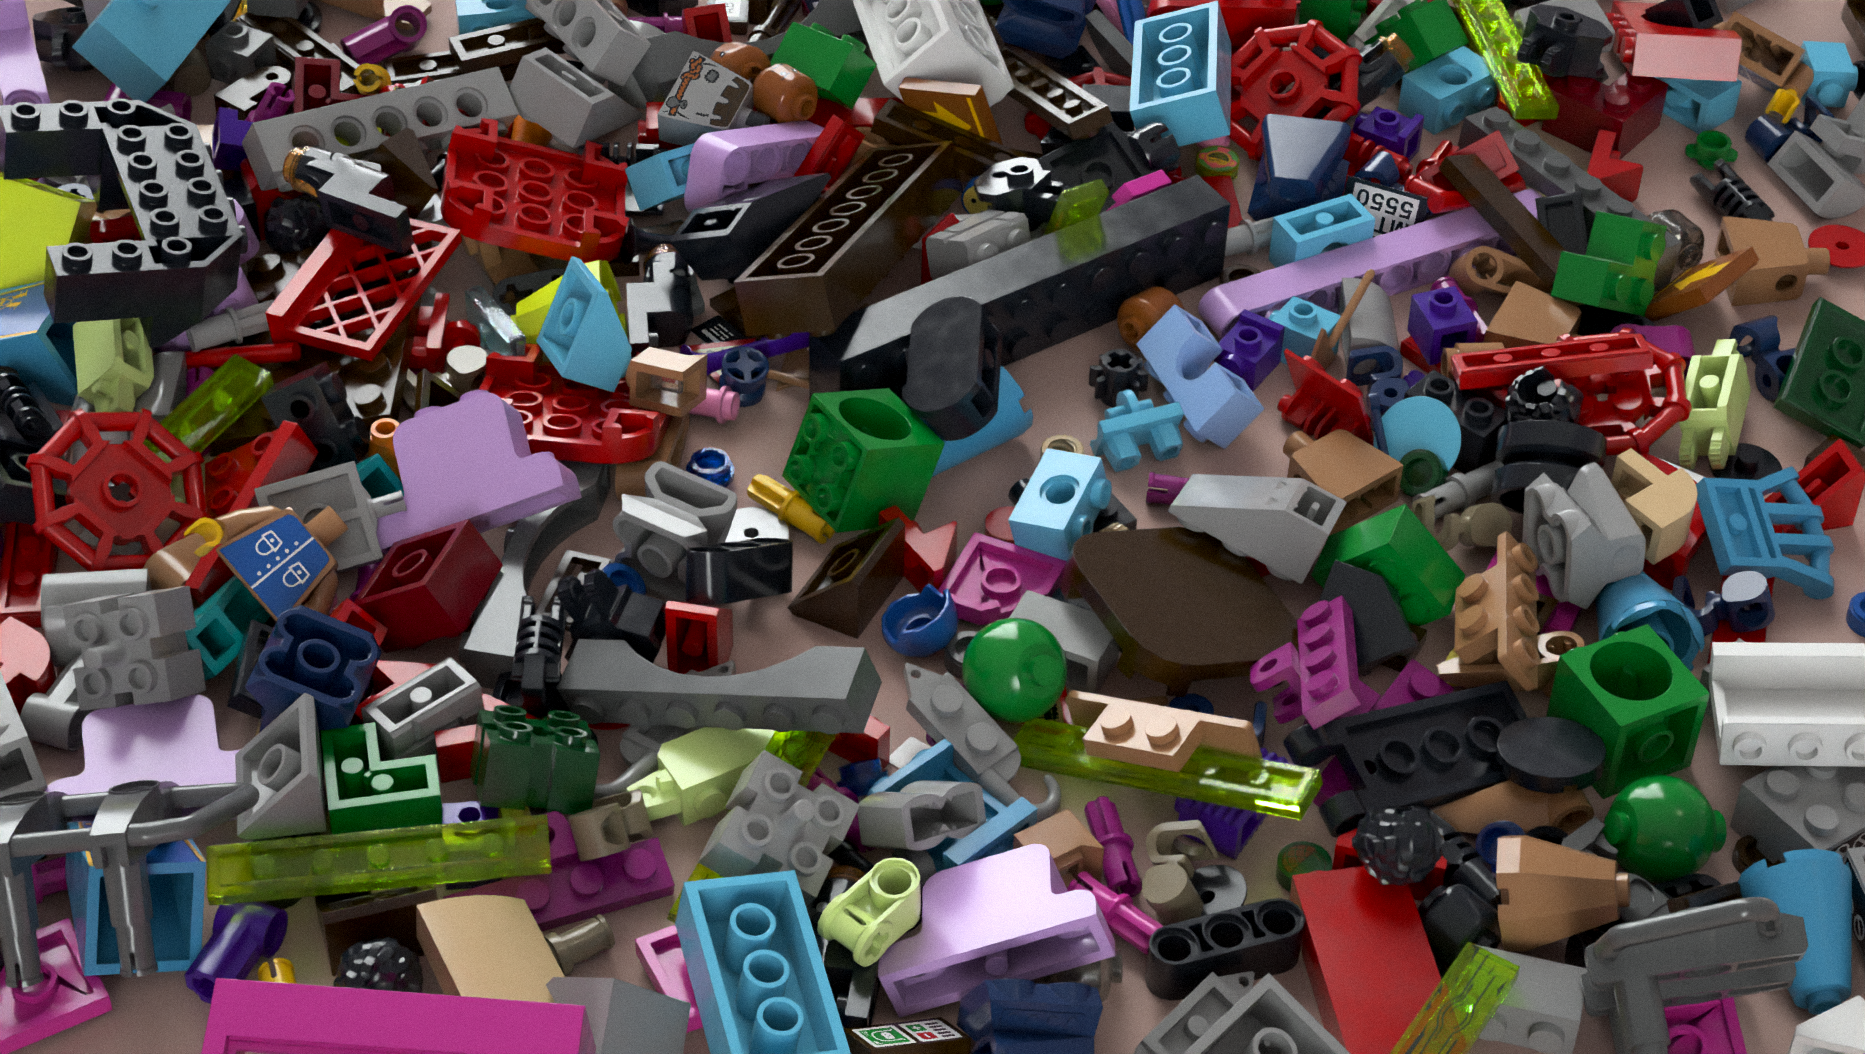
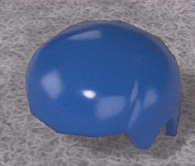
[881,584,959,657]

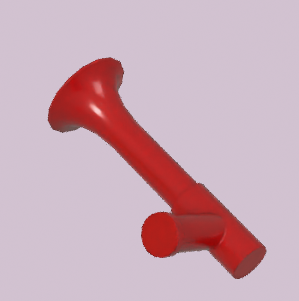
[1404,172,1527,213]

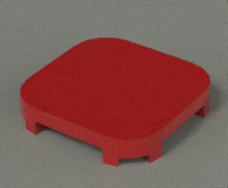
[440,118,630,263]
[478,344,676,464]

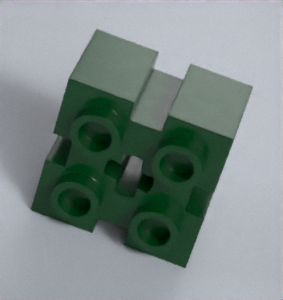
[469,705,601,815]

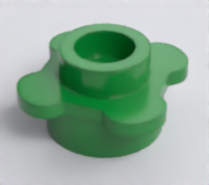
[1685,130,1738,170]

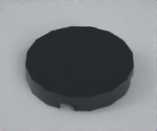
[1495,717,1606,794]

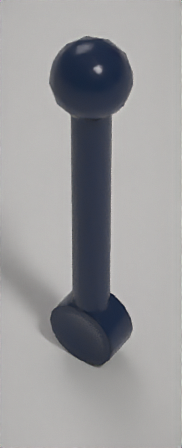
[1366,392,1389,455]

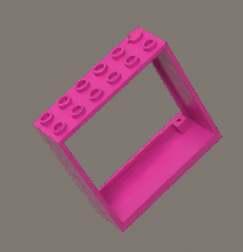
[201,978,596,1054]

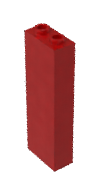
[1290,865,1467,1054]

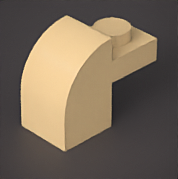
[1611,448,1698,565]

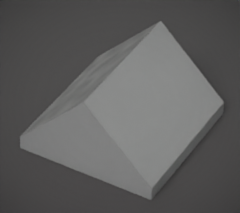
[235,693,326,840]
[546,977,691,1054]

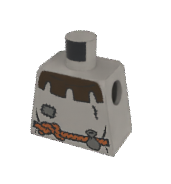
[657,51,770,146]

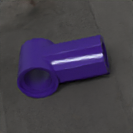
[184,893,288,1004]

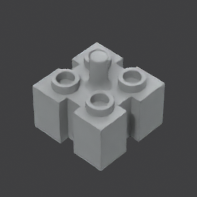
[62,586,206,711]
[698,750,860,906]

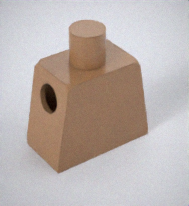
[1714,217,1830,306]
[1484,281,1582,349]
[1283,429,1403,536]

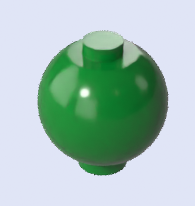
[962,617,1067,723]
[1603,775,1727,884]

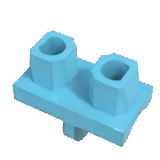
[1090,390,1184,472]

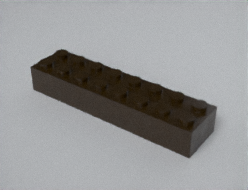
[734,141,963,340]

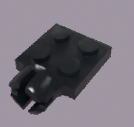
[1037,121,1181,224]

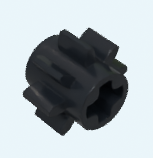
[1089,349,1149,407]

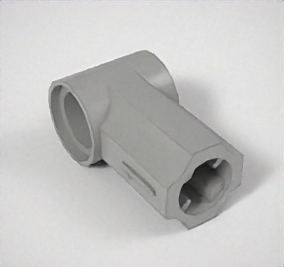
[20,653,94,752]

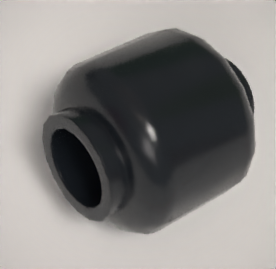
[1417,884,1501,968]

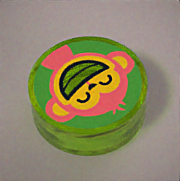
[1195,145,1240,181]

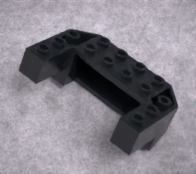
[0,98,248,348]

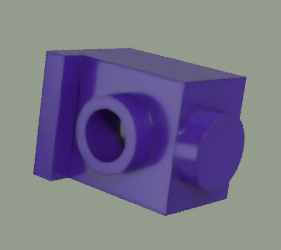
[1352,106,1425,163]
[1213,309,1285,392]

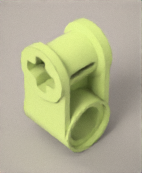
[817,857,921,967]

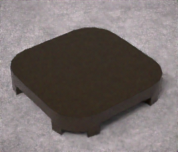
[1059,527,1299,697]

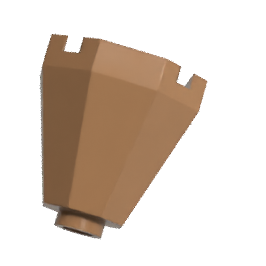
[1496,835,1631,951]

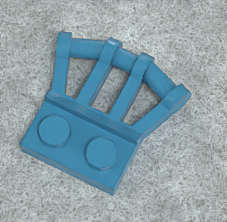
[1696,466,1834,599]

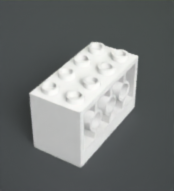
[852,0,1015,107]

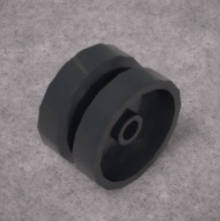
[1491,420,1607,515]

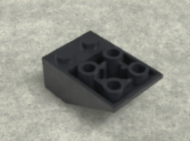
[669,172,832,281]

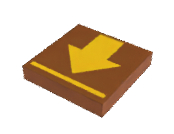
[898,77,1003,145]
[1643,246,1759,322]

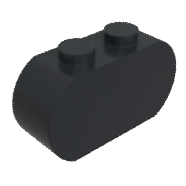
[902,296,1003,441]

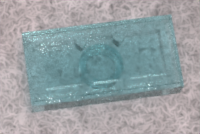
[465,285,526,356]

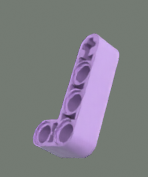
[0,0,50,104]
[684,121,824,213]

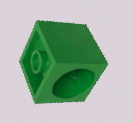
[782,388,945,533]
[1546,624,1710,799]

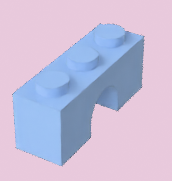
[1136,304,1264,449]

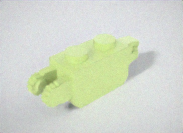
[72,318,154,412]
[1679,339,1751,470]
[627,727,806,826]

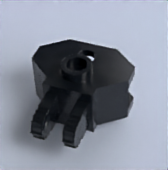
[1517,4,1613,78]
[32,6,94,72]
[974,157,1084,232]
[556,569,666,663]

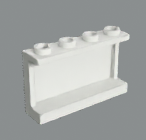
[1709,642,1865,767]

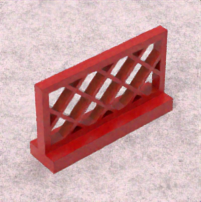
[265,218,462,361]

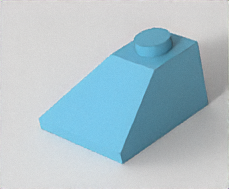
[536,256,632,392]

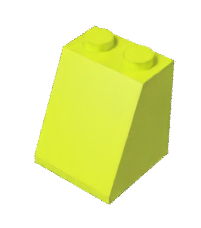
[0,173,97,290]

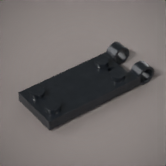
[1283,680,1528,837]

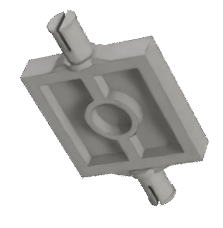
[254,461,407,574]

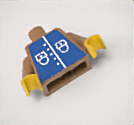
[1710,11,1814,123]
[184,505,349,638]

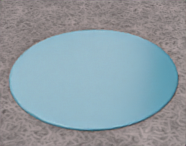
[1373,396,1461,471]

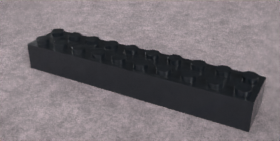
[809,175,1231,402]

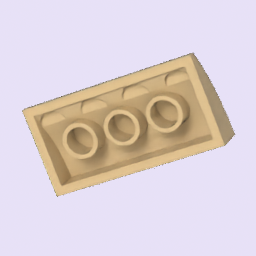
[416,895,565,1003]

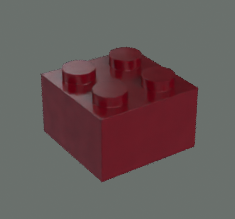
[354,519,503,653]

